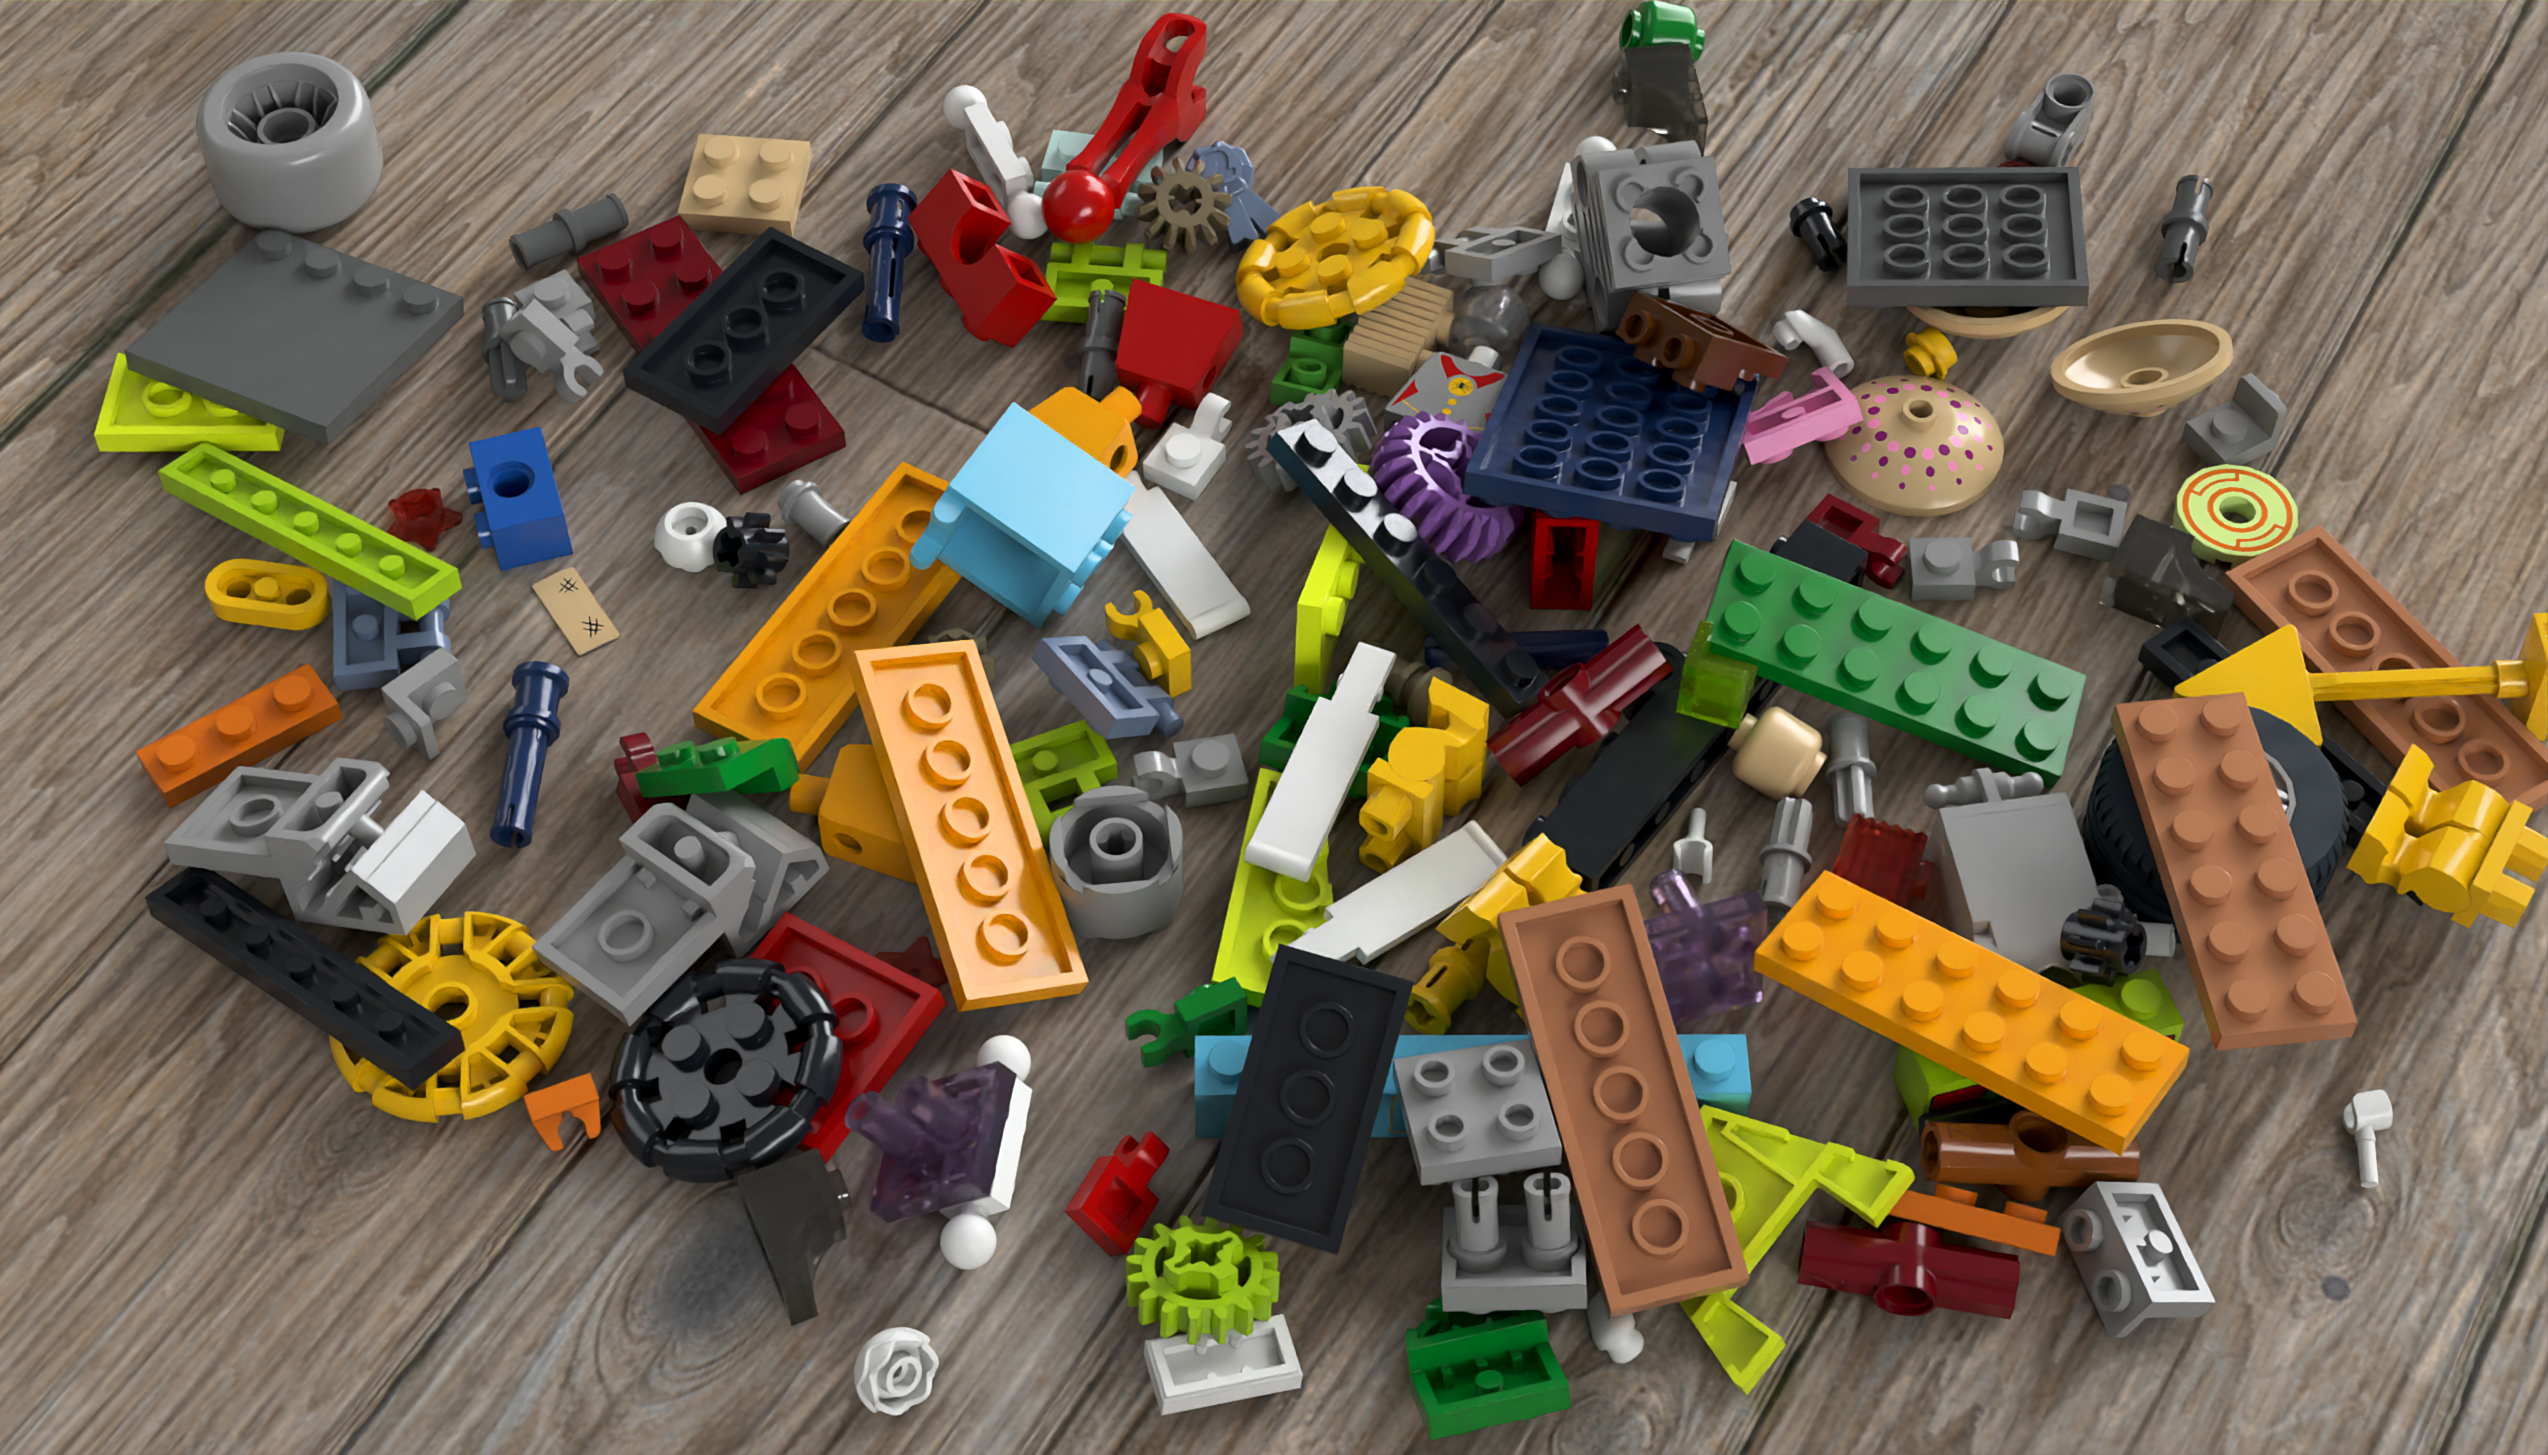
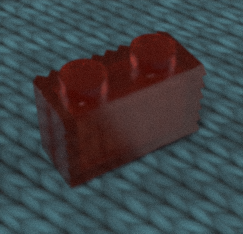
[1832,813,1935,915]

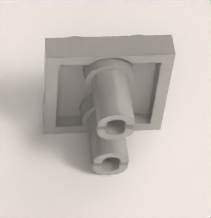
[1393,1039,1562,1186]
[1441,1172,1587,1314]

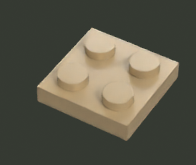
[677,134,812,237]

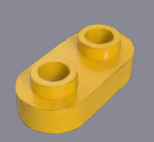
[205,558,332,630]

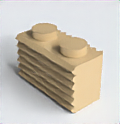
[1342,276,1459,400]

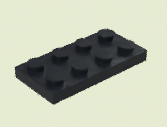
[622,227,865,435]
[1201,943,1414,1255]

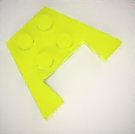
[1679,1105,1916,1396]

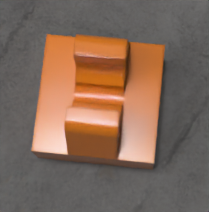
[522,1072,601,1152]

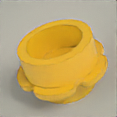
[1903,326,1957,380]

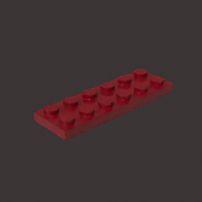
[576,215,846,495]

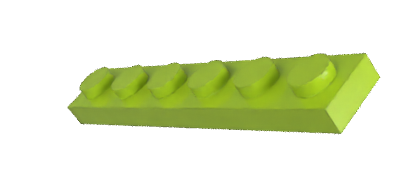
[158,441,462,621]

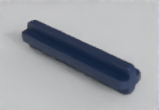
[1424,629,1609,671]

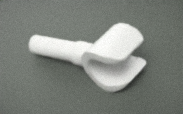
[1672,808,1713,884]
[2342,1090,2393,1188]

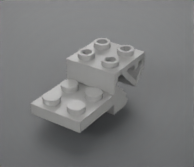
[163,757,476,936]
[532,789,830,1026]

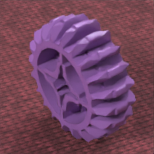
[1367,410,1526,564]

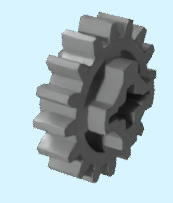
[1245,389,1377,492]

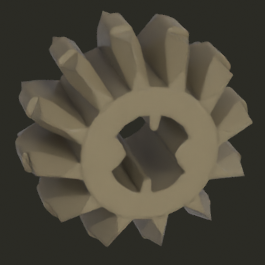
[1135,156,1233,257]

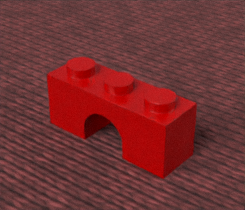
[907,169,1057,348]

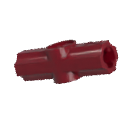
[1485,624,1674,788]
[1797,1220,2020,1320]

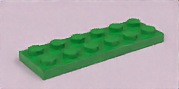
[1694,539,2087,789]

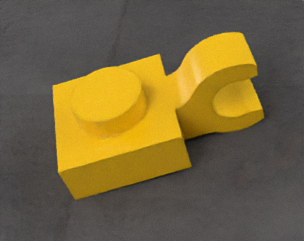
[1105,590,1192,698]

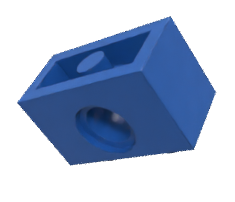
[463,426,573,571]

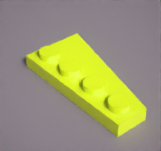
[1210,767,1333,1008]

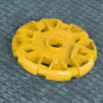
[1235,186,1435,330]
[329,911,574,1123]

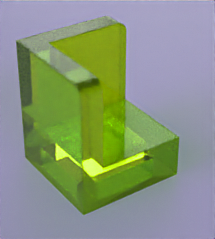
[1677,619,1759,730]

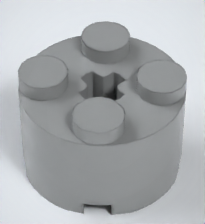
[1049,785,1184,939]

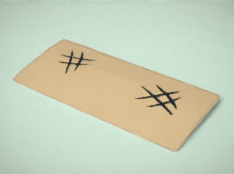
[532,567,621,656]

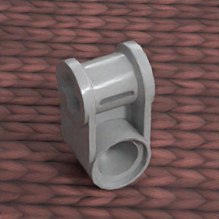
[2004,72,2096,167]

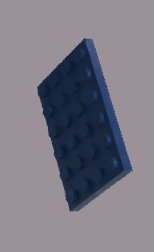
[1462,322,1761,543]

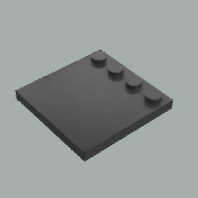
[1847,167,2089,310]
[125,228,464,446]

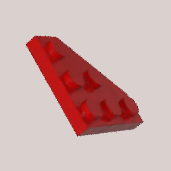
[749,911,947,1164]

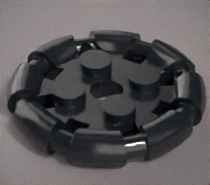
[607,958,844,1184]

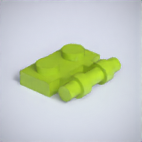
[1041,241,1168,326]
[1009,719,1118,849]

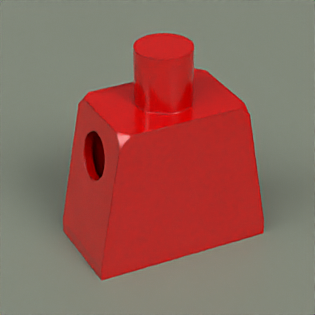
[1115,278,1244,430]
[1528,507,1599,610]

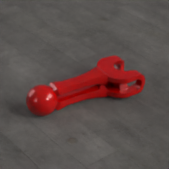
[1041,13,1207,244]

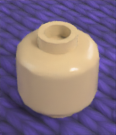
[1727,706,1827,801]

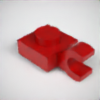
[1064,1131,1170,1256]

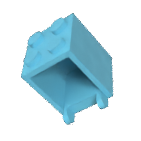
[909,402,1136,630]

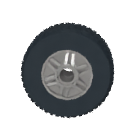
[2082,706,2350,945]

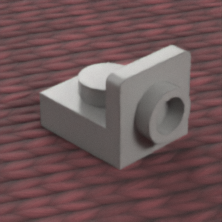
[2182,373,2287,467]
[381,646,468,761]

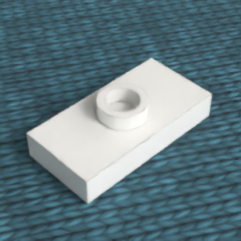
[1143,1314,1303,1416]

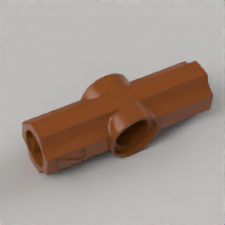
[1920,1109,2141,1202]

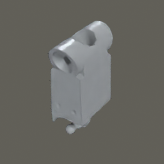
[1918,768,2133,989]

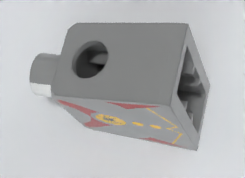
[1384,346,1509,434]

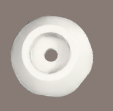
[654,502,727,572]
[854,1327,939,1416]

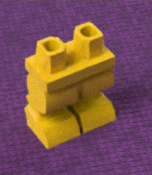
[1359,676,1489,874]
[2346,743,2548,928]
[1435,833,1587,1020]

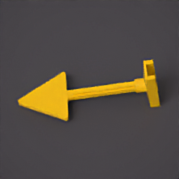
[2173,613,2548,750]

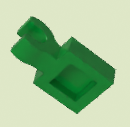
[1125,976,1247,1068]

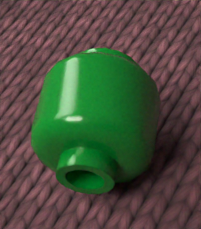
[1619,0,1705,77]

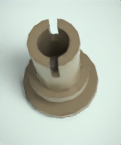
[1366,640,1453,726]

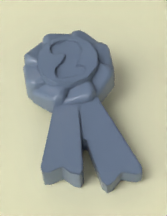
[1185,141,1282,254]

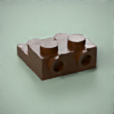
[1615,290,1790,393]

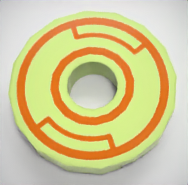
[2173,464,2298,569]

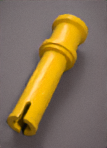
[1404,937,1491,1035]

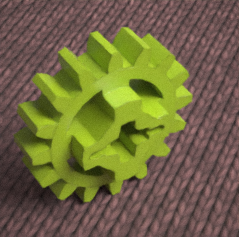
[1125,1215,1280,1345]

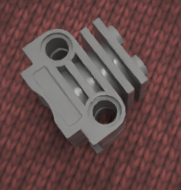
[1570,140,1732,334]

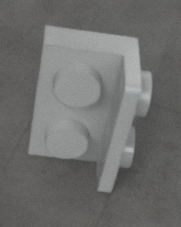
[2057,1181,2216,1338]

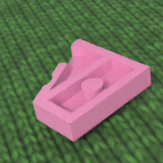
[1740,366,1864,465]

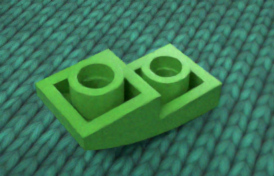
[1269,317,1357,406]

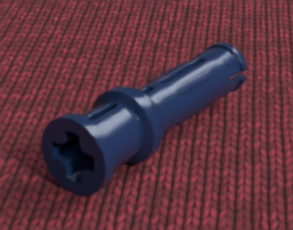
[862,183,918,343]
[490,661,570,848]

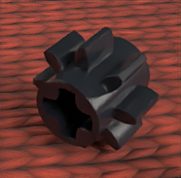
[713,512,790,589]
[2060,898,2147,987]

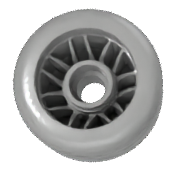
[196,52,383,234]

